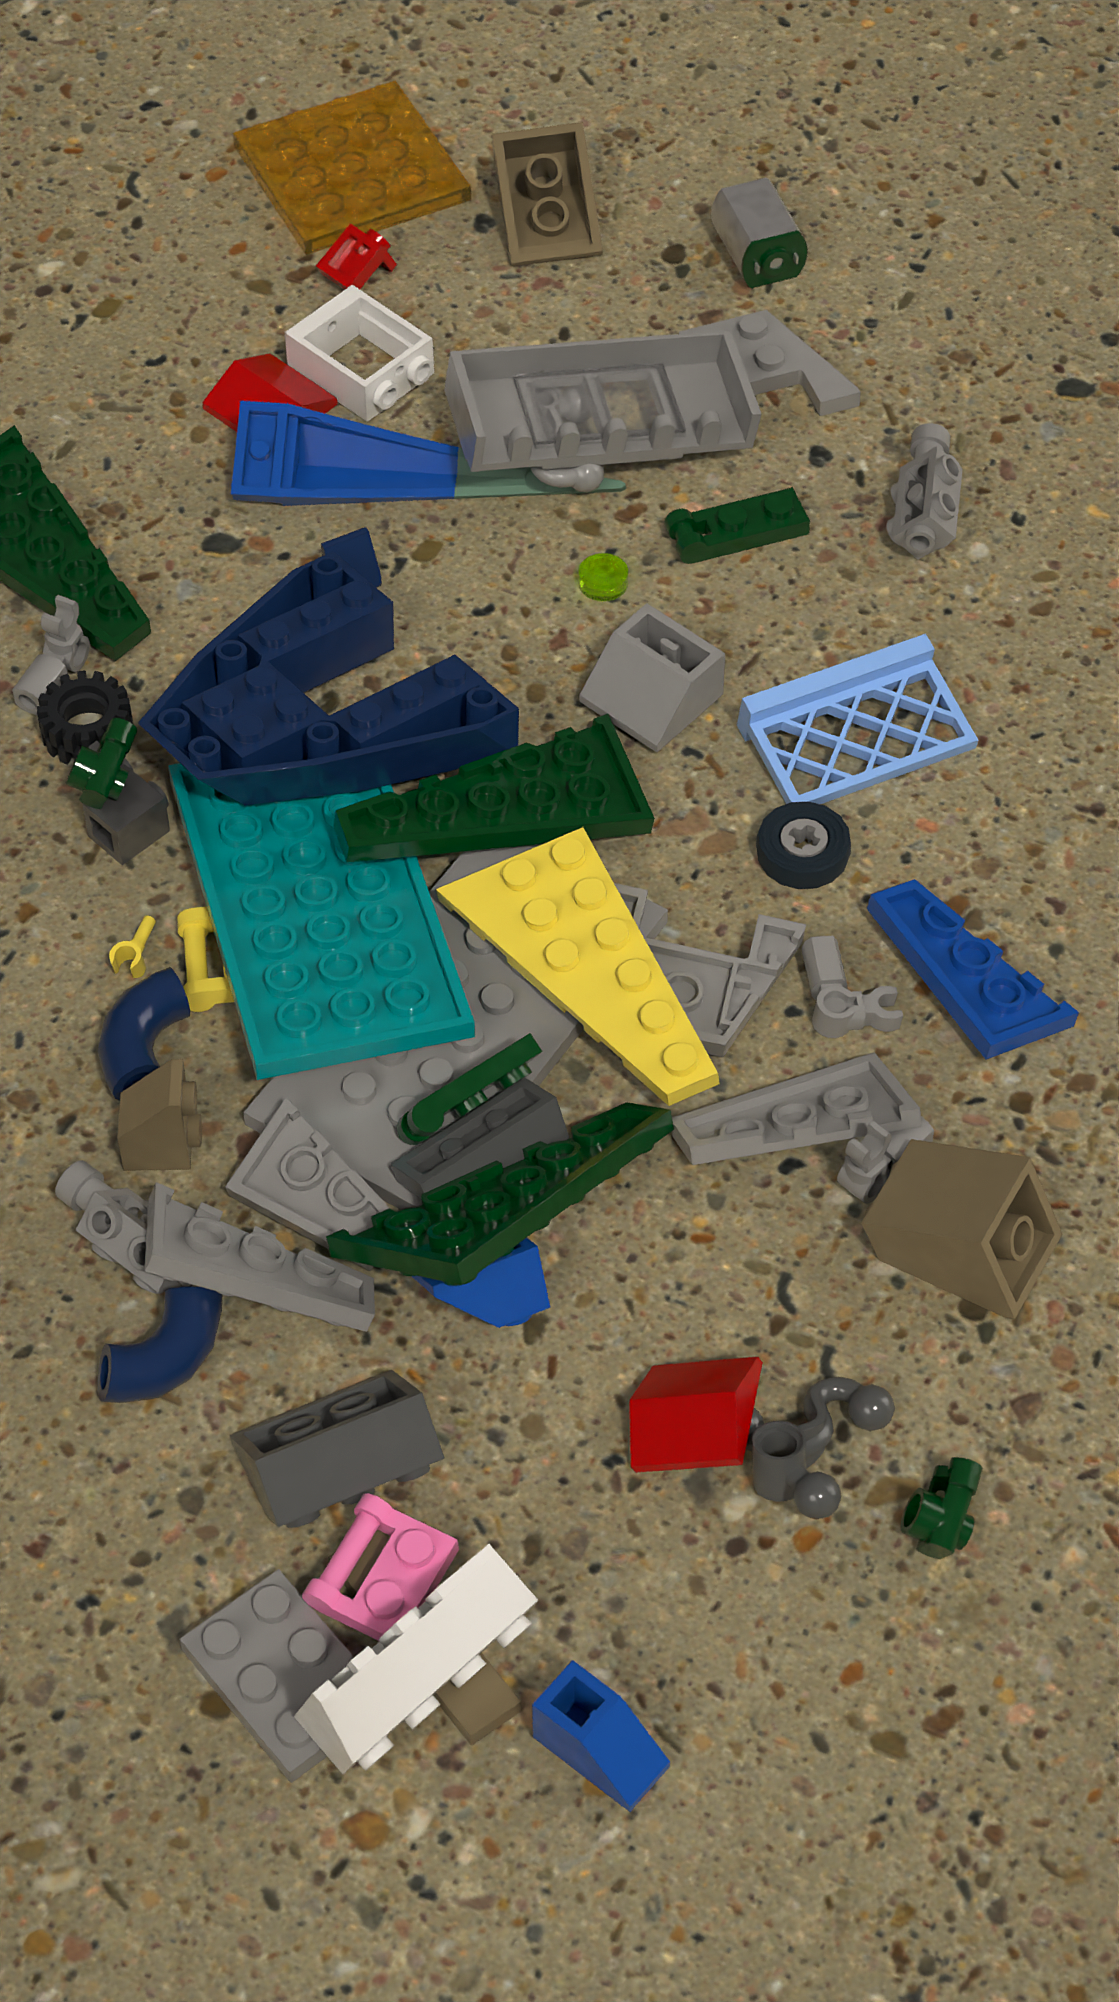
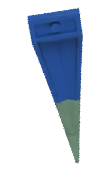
[231,401,626,506]

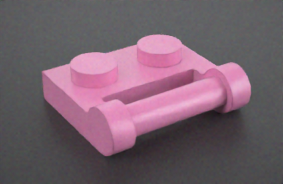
[302,1493,459,1641]

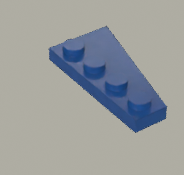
[867,879,1079,1060]

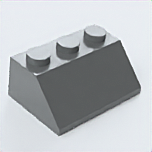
[229,1370,445,1528]

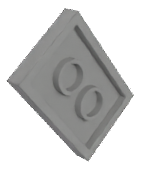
[179,1569,354,1783]

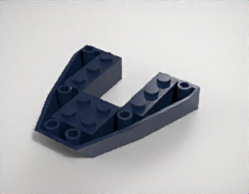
[138,551,519,806]

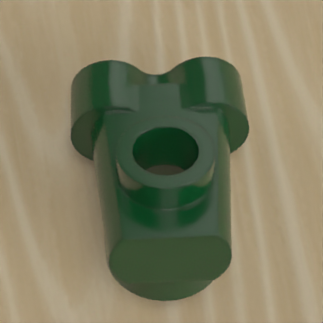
[65,718,138,809]
[901,1457,983,1559]

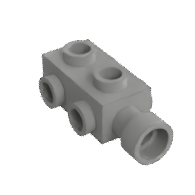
[887,423,963,560]
[55,1160,192,1294]

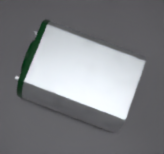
[711,177,808,289]

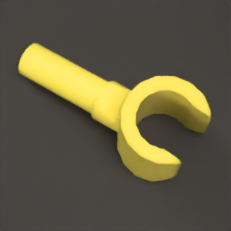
[109,916,156,978]

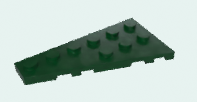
[333,714,655,863]

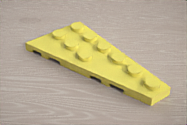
[436,827,720,1106]

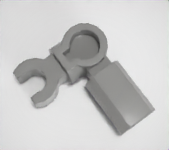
[12,595,90,715]
[802,936,903,1039]
[837,1116,934,1204]

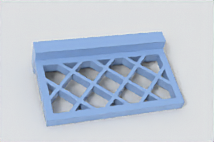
[737,634,978,804]

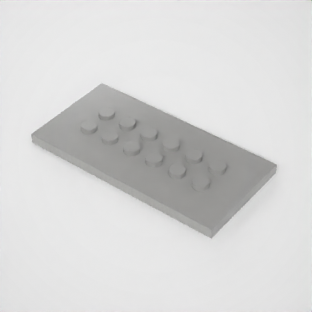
[243,844,668,1210]

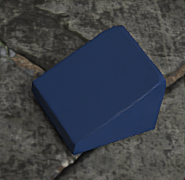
[321,527,382,588]

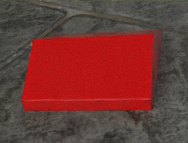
[202,353,337,432]
[629,1356,763,1473]

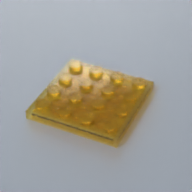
[233,80,471,255]

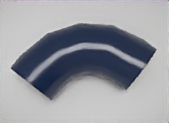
[97,967,190,1101]
[98,1287,223,1403]

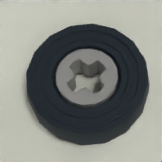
[756,801,851,889]

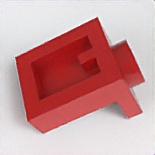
[316,223,397,290]

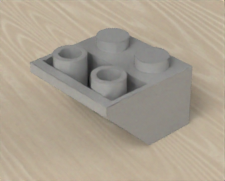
[580,603,725,753]

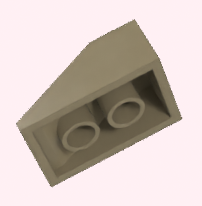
[492,122,603,267]

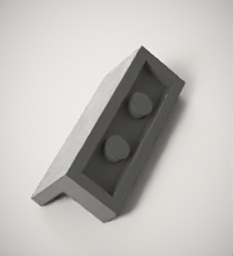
[391,1078,570,1198]

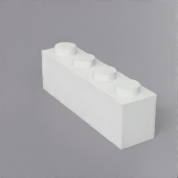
[294,1544,538,1774]

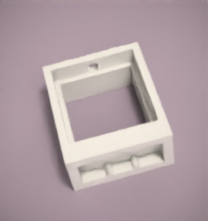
[284,285,434,422]

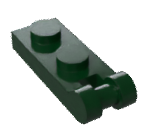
[664,487,810,564]
[397,1033,543,1145]

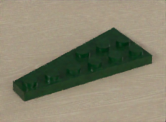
[0,425,151,661]
[326,1102,674,1286]

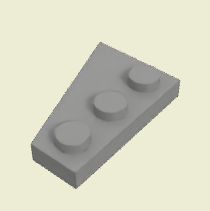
[225,1097,389,1271]

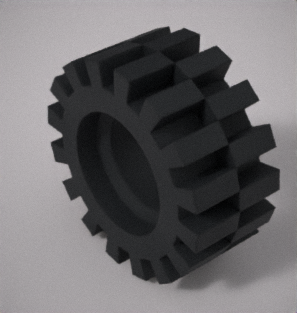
[37,670,133,765]

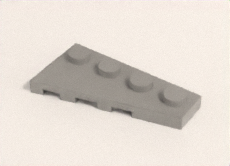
[672,1052,922,1165]
[145,1182,375,1332]

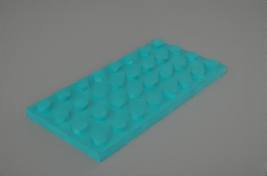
[168,763,475,1080]

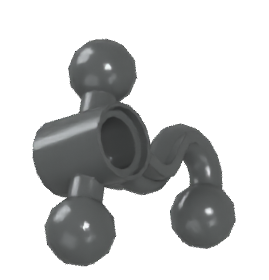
[746,1377,895,1520]

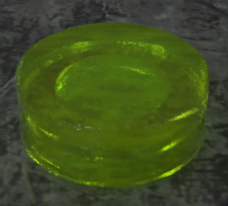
[579,553,628,601]

